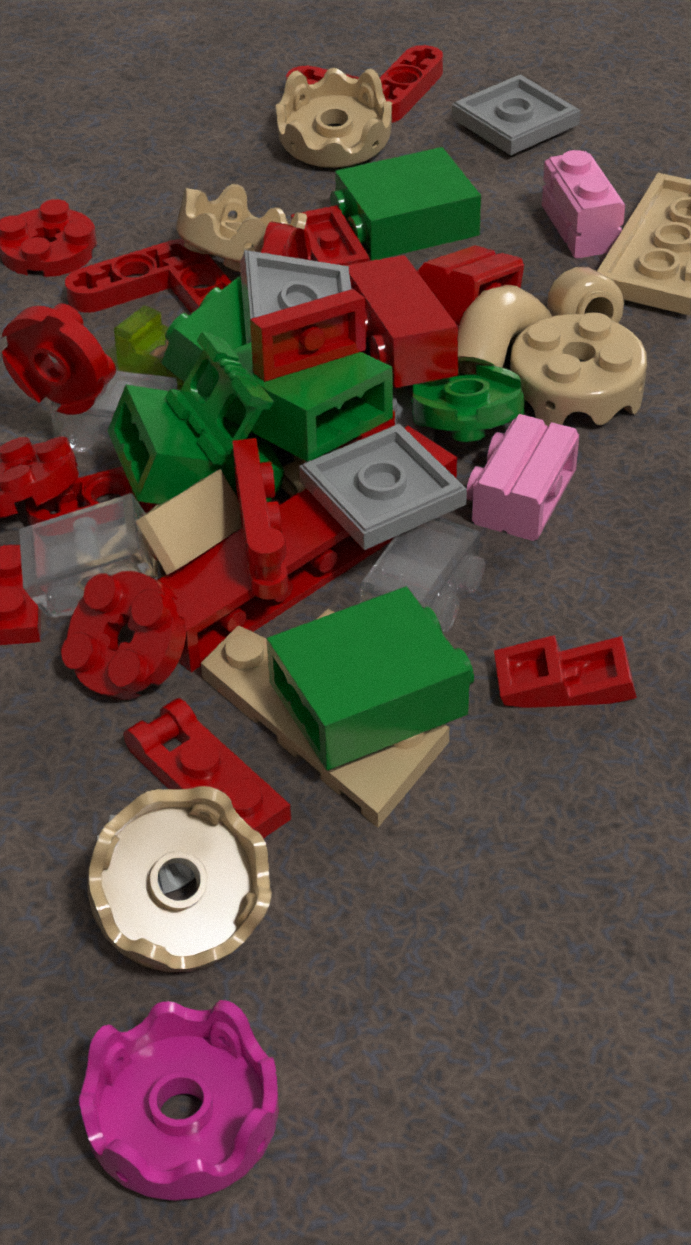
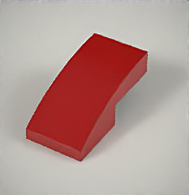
[494,635,637,708]

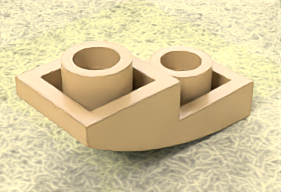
[136,469,242,575]

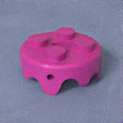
[79,1000,279,1201]

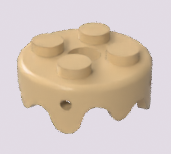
[276,68,392,168]
[176,184,307,272]
[510,312,647,426]
[88,786,272,972]

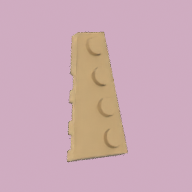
[597,173,691,316]
[201,625,450,828]

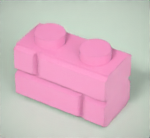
[542,150,625,258]
[466,414,580,541]

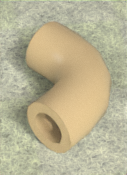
[458,285,552,375]

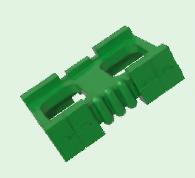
[165,331,274,465]

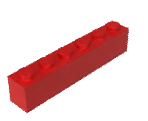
[157,425,457,673]

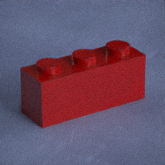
[345,255,458,388]

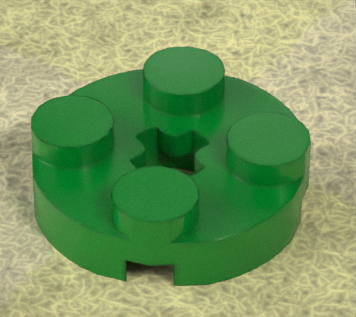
[411,365,524,442]

